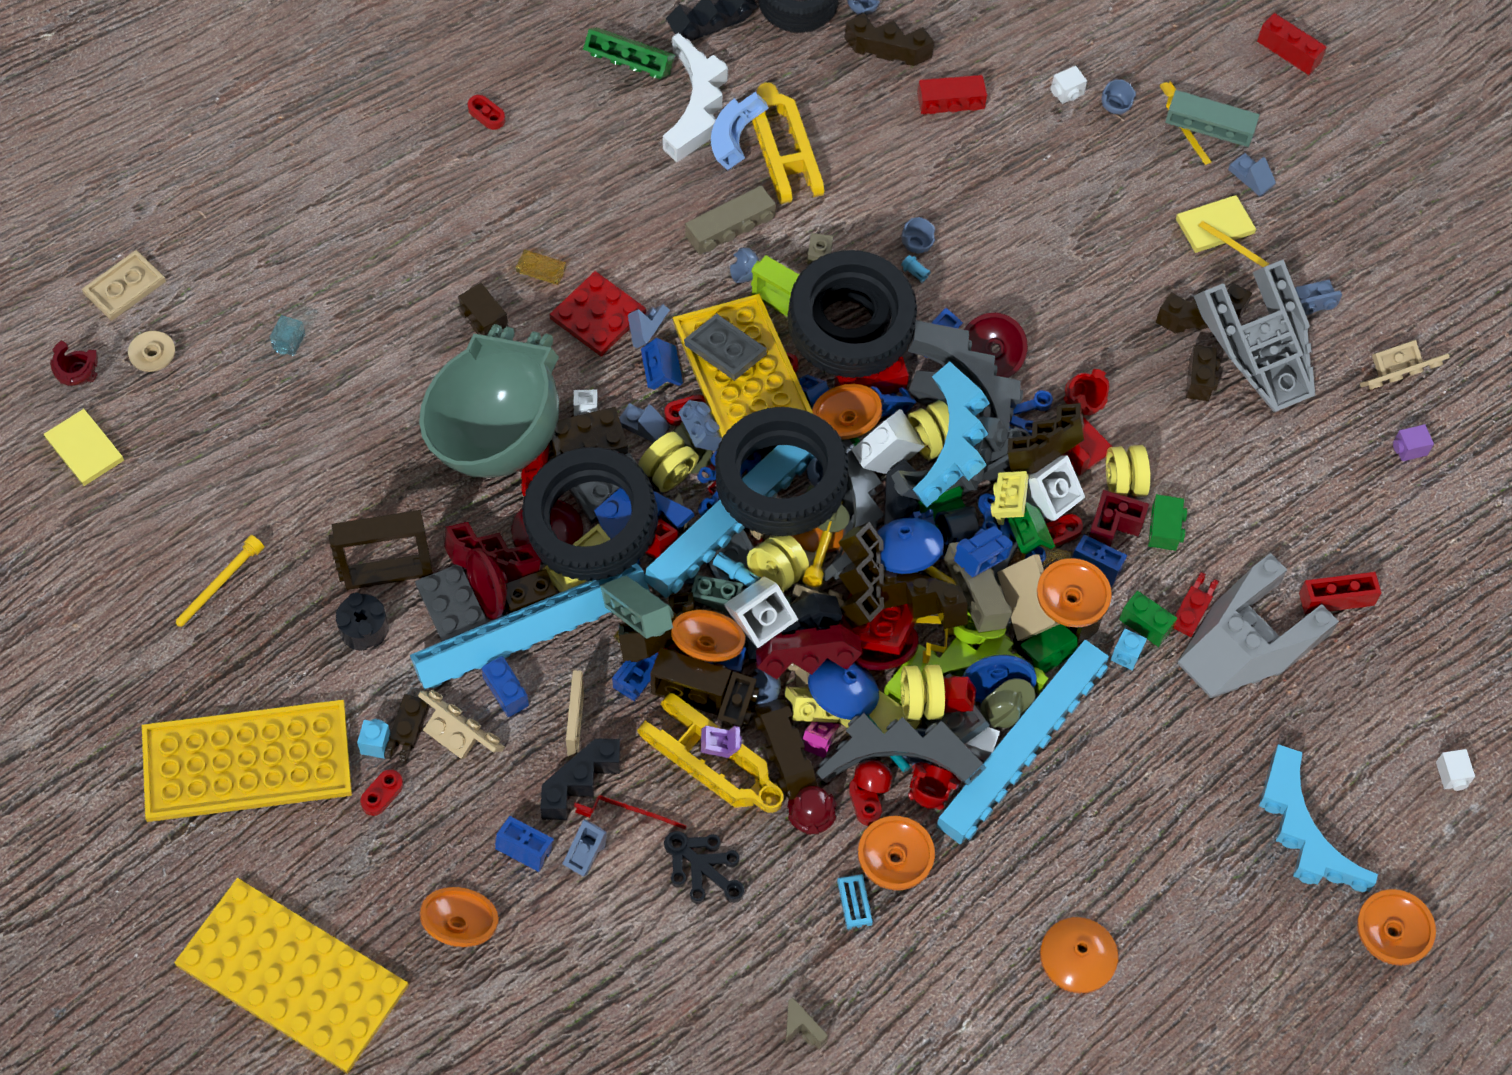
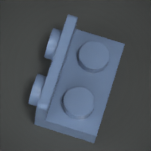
[1295,280,1342,315]

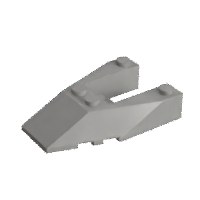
[1194,260,1315,412]
[1177,553,1339,698]

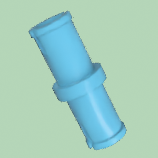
[713,552,761,587]

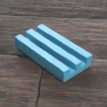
[837,874,873,929]

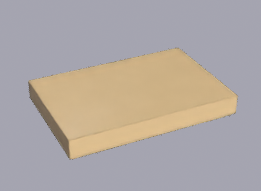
[82,250,166,321]
[997,555,1059,641]
[566,670,584,760]

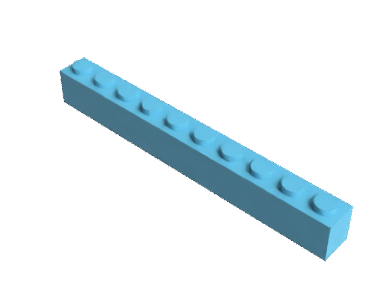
[644,445,815,598]
[410,563,650,689]
[936,640,1109,845]

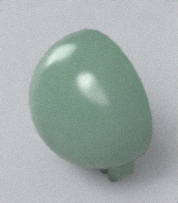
[419,324,559,478]

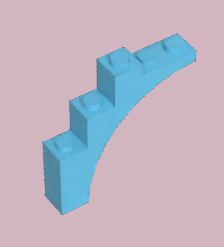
[913,361,990,507]
[1259,744,1378,892]

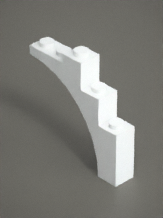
[663,33,728,162]

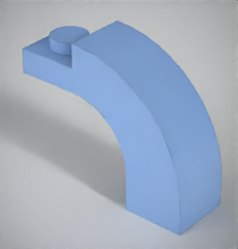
[711,92,768,170]

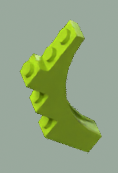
[884,634,1049,706]

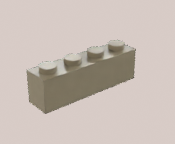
[685,185,776,255]
[944,542,1012,632]

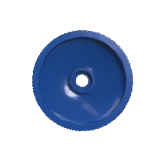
[877,518,944,574]
[962,655,1037,703]
[808,658,879,720]

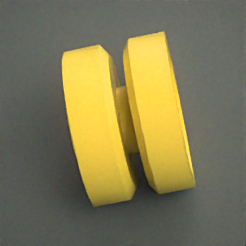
[907,400,949,460]
[638,432,699,492]
[1106,445,1150,497]
[747,536,809,593]
[900,665,945,721]

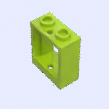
[751,255,799,317]

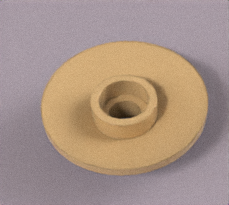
[128,331,175,372]

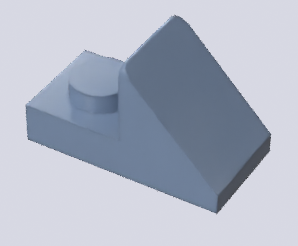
[1228,153,1276,197]
[628,304,670,349]
[619,403,670,443]
[562,819,607,877]

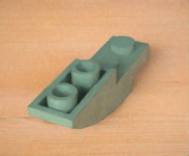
[691,575,792,614]

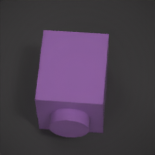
[1393,425,1434,461]

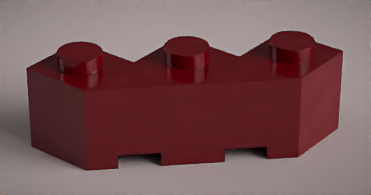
[444,522,540,583]
[756,625,862,679]

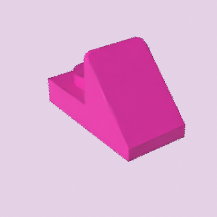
[802,722,840,758]

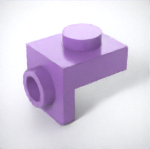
[701,726,742,758]

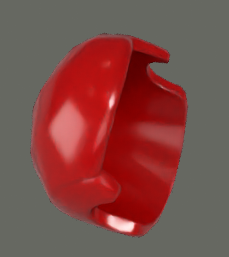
[854,759,893,793]

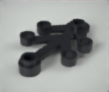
[664,831,744,904]

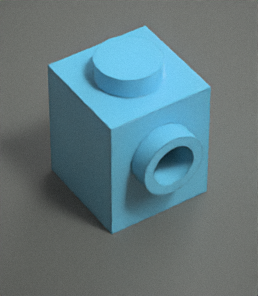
[1111,628,1147,670]
[357,719,390,759]

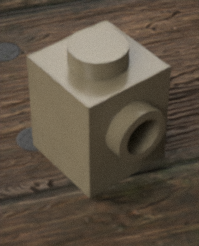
[807,233,833,266]

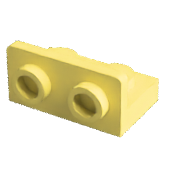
[991,471,1029,525]
[785,687,839,723]

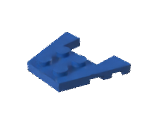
[594,488,695,565]

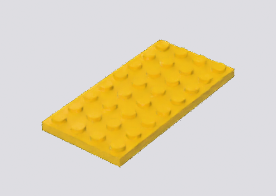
[672,294,813,438]
[142,700,352,822]
[174,878,409,1074]

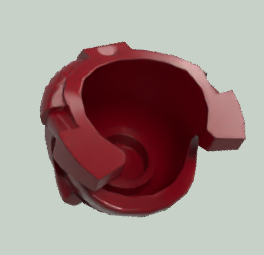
[50,340,98,387]
[787,786,837,834]

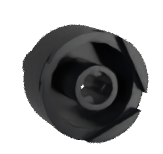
[935,506,981,556]
[336,592,388,651]

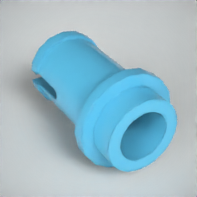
[901,255,931,283]

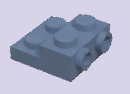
[678,400,722,451]

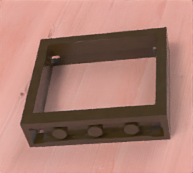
[329,510,433,590]

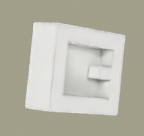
[574,389,598,416]

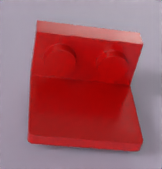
[1061,418,1113,476]

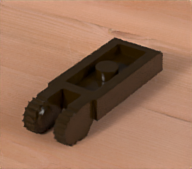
[384,694,429,763]

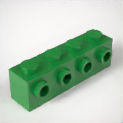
[583,27,675,79]

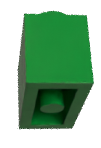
[1148,494,1187,551]
[1119,590,1177,647]

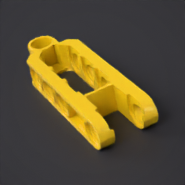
[752,82,824,204]
[637,693,784,813]

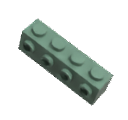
[1165,90,1260,147]
[600,576,673,639]

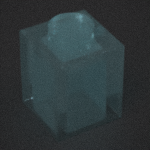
[270,315,305,356]

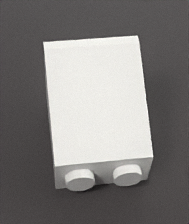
[851,409,925,474]
[1026,455,1085,521]
[724,576,798,648]

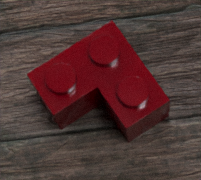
[1089,490,1149,547]

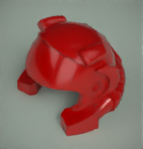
[1064,368,1109,416]
[908,762,961,810]

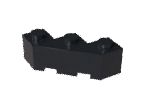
[666,0,758,42]
[883,459,919,526]
[744,593,843,662]
[540,739,621,820]

